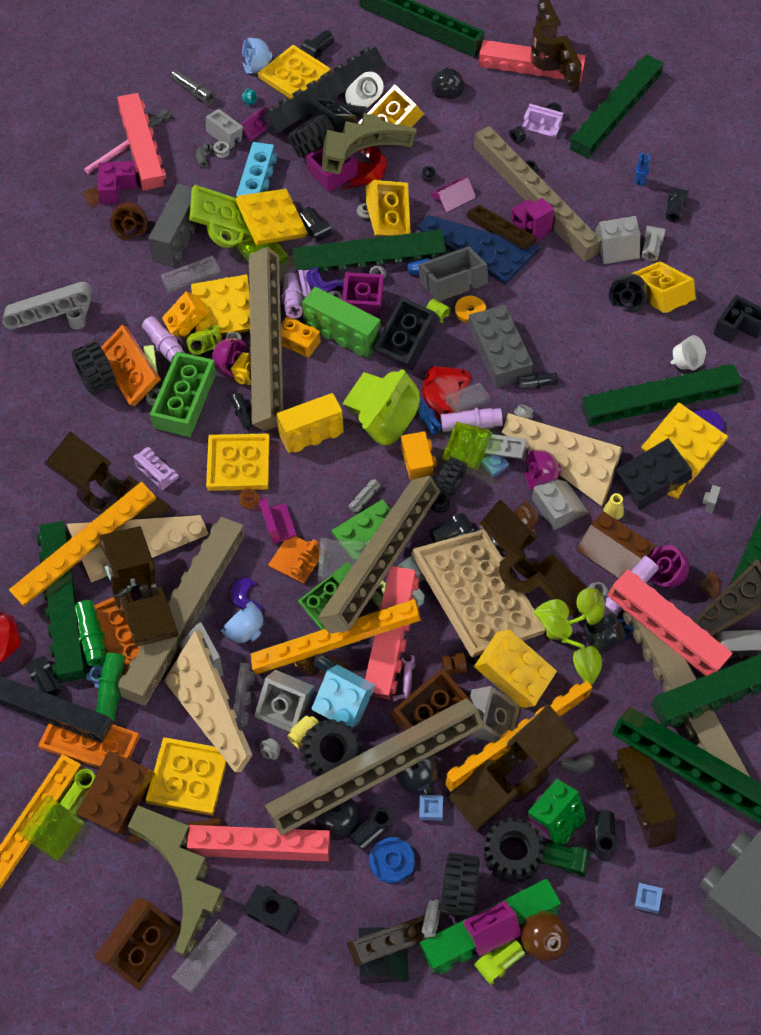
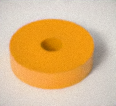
[455,296,486,324]

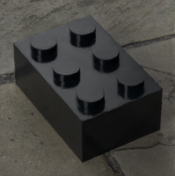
[374,296,440,370]
[616,438,692,510]

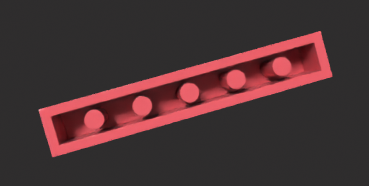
[479,40,586,82]
[117,93,166,191]
[365,566,420,700]
[607,569,733,676]
[187,825,330,862]

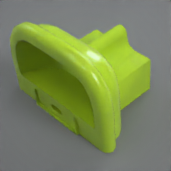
[342,369,420,446]

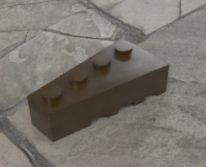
[693,559,761,636]
[614,746,677,849]

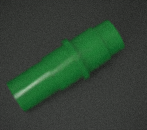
[75,600,106,666]
[96,653,126,721]

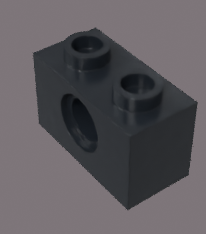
[243,884,300,938]

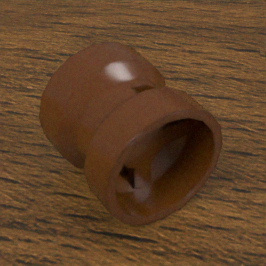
[441,652,467,677]

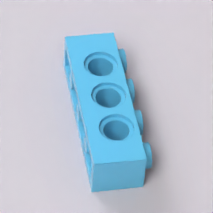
[236,142,277,197]

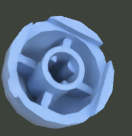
[242,38,272,73]
[221,601,264,643]

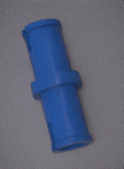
[634,153,651,186]
[417,397,442,434]

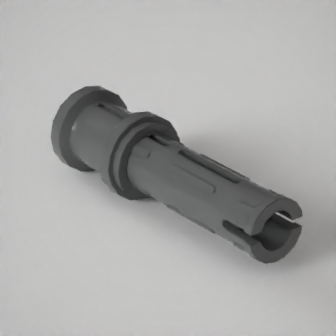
[171,70,216,106]

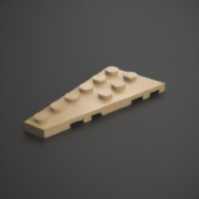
[502,413,623,506]
[67,515,209,583]
[164,631,252,772]

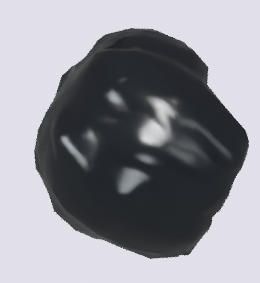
[431,68,464,99]
[584,613,625,652]

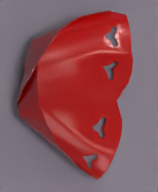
[342,146,388,189]
[421,366,471,419]
[0,611,21,665]

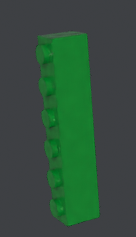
[420,878,561,974]

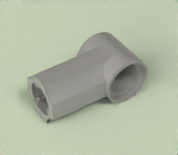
[642,225,665,262]
[66,294,92,329]

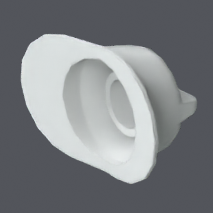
[345,72,384,108]
[670,335,706,371]

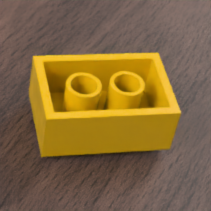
[276,393,344,453]
[474,629,557,708]

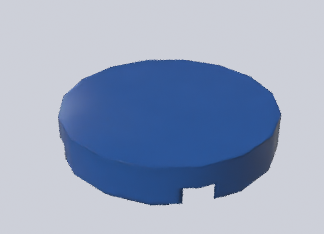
[369,837,415,884]

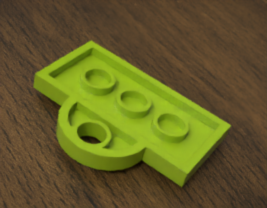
[190,185,254,248]

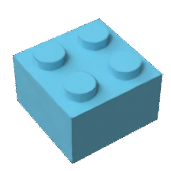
[312,665,375,728]

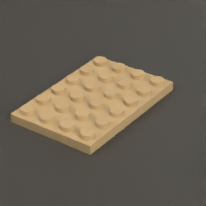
[411,529,546,657]

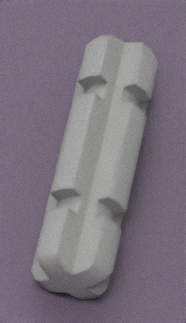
[348,479,381,513]
[422,899,441,938]

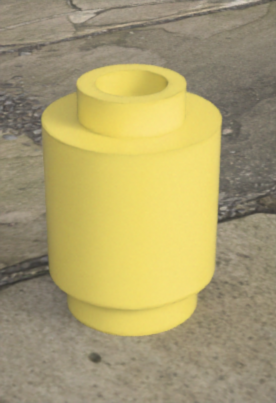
[287,716,319,749]

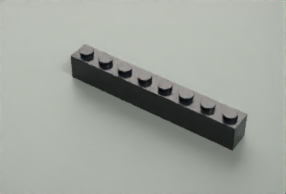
[261,46,386,136]

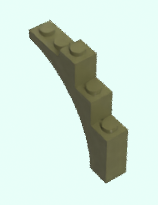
[322,113,416,174]
[128,806,225,958]

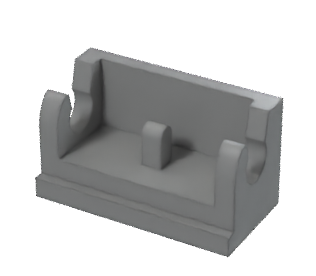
[206,109,243,149]
[482,434,530,461]

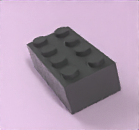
[148,184,197,267]
[468,305,533,388]

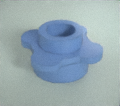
[86,665,103,689]

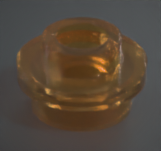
[239,489,260,509]

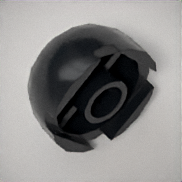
[609,273,648,313]
[395,754,440,795]
[315,798,360,840]

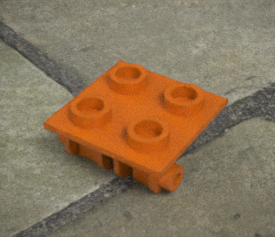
[268,536,325,584]

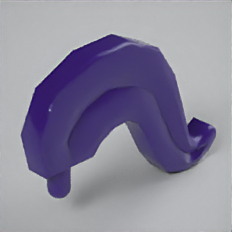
[306,267,344,293]
[692,409,725,432]
[231,577,262,612]

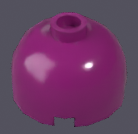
[212,338,248,378]
[525,450,561,490]
[648,545,690,588]

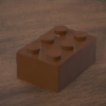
[77,750,155,836]

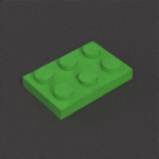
[331,499,391,562]

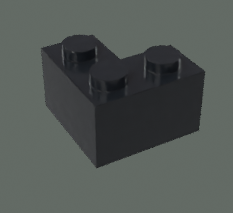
[713,295,761,343]

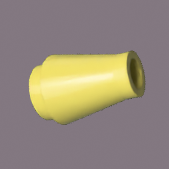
[603,494,624,520]

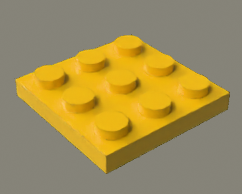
[258,45,331,99]
[235,189,307,245]
[191,274,250,338]
[641,402,728,484]
[206,434,270,491]
[145,737,227,816]

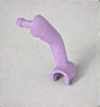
[392,655,415,702]

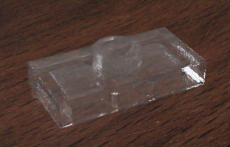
[446,382,490,413]

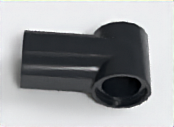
[300,30,334,59]
[665,187,689,222]
[300,206,332,242]
[430,513,474,543]
[24,655,62,697]
[350,807,393,851]
[594,810,617,861]

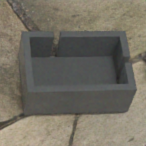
[419,246,488,302]

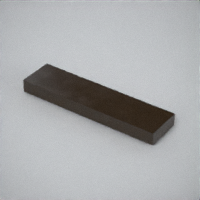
[467,205,537,250]
[347,915,430,967]

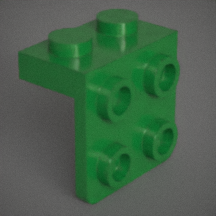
[528,779,586,846]

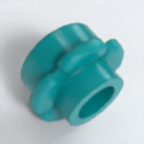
[242,88,257,106]

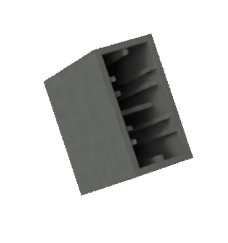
[698,830,761,957]

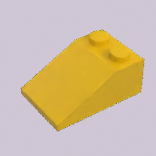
[358,85,424,127]
[366,180,410,236]
[631,261,696,313]

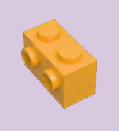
[162,291,208,338]
[281,316,321,358]
[401,431,437,480]

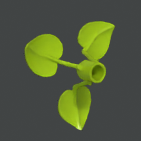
[533,588,605,685]

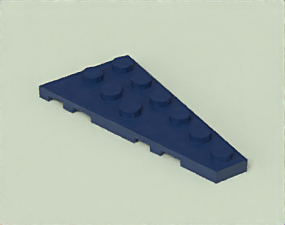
[417,215,540,285]

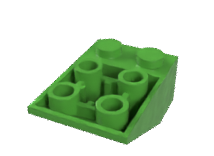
[298,562,375,630]

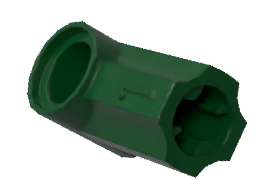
[541,843,591,877]

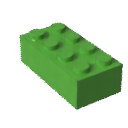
[302,287,381,358]
[150,352,216,437]

